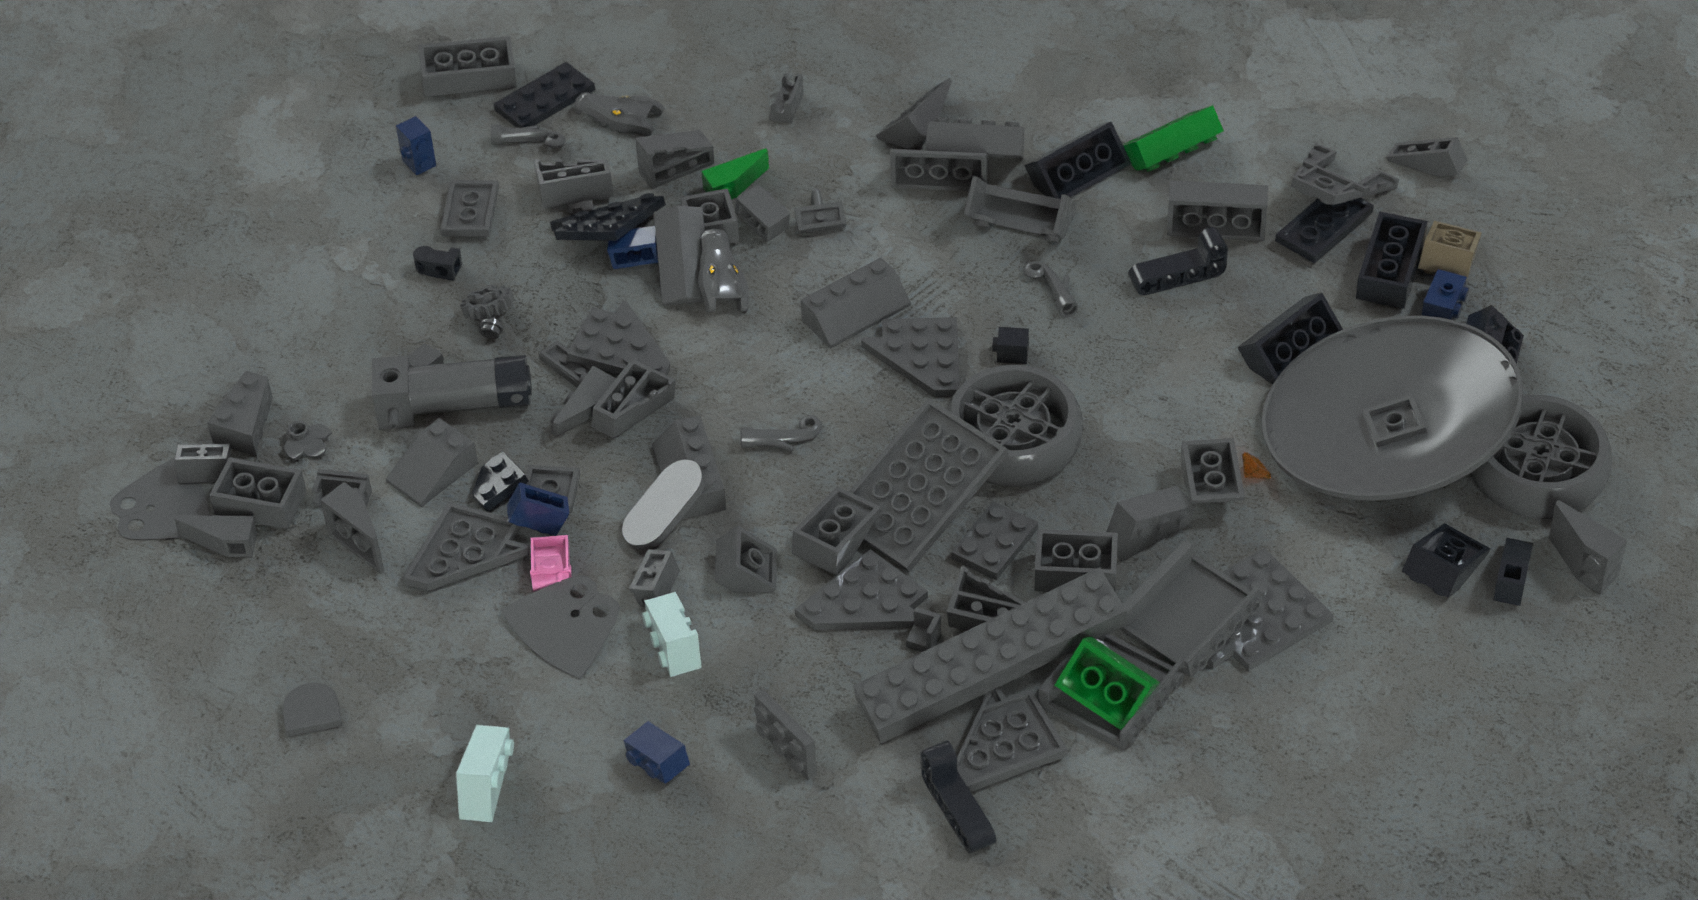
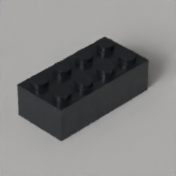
[1356,211,1428,309]

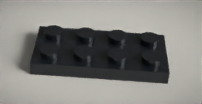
[494,62,595,128]
[1275,198,1374,263]

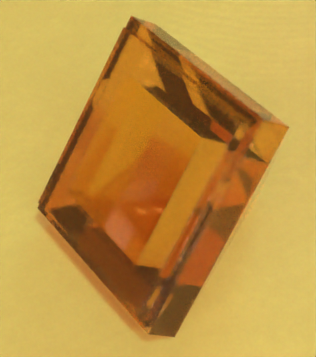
[1242,452,1271,479]

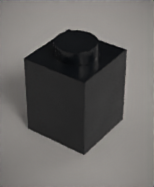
[992,327,1029,364]

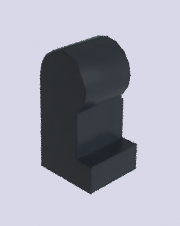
[413,246,463,281]

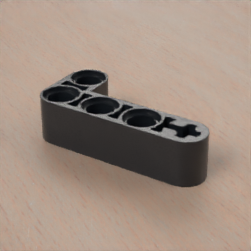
[1128,227,1228,296]
[920,740,997,854]

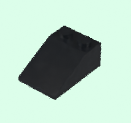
[1402,523,1491,598]

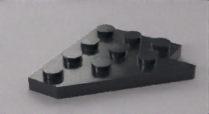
[550,193,666,241]

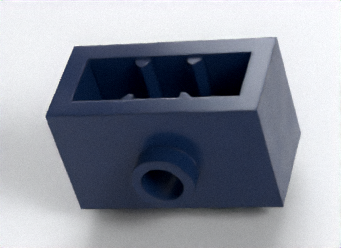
[396,116,437,176]
[607,226,658,270]
[1421,269,1469,320]
[507,483,569,536]
[623,721,690,784]

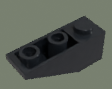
[1493,538,1533,606]

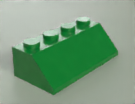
[1123,105,1224,172]

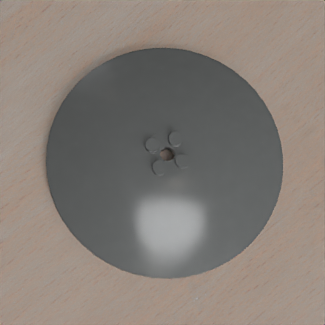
[1262,316,1524,501]

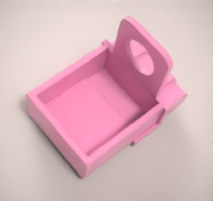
[530,535,572,592]

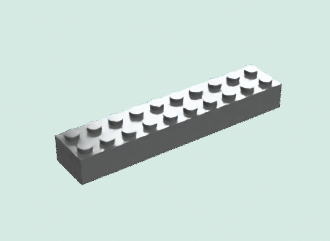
[853,567,1126,744]

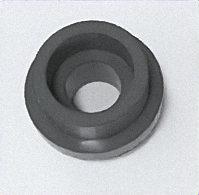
[479,317,504,339]

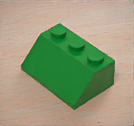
[1054,636,1160,730]

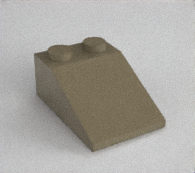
[1418,221,1482,280]

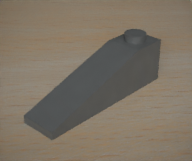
[876,78,952,149]

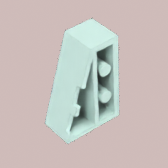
[642,592,701,677]
[456,725,514,822]

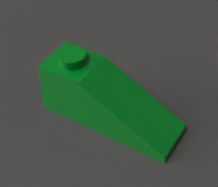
[701,148,769,200]

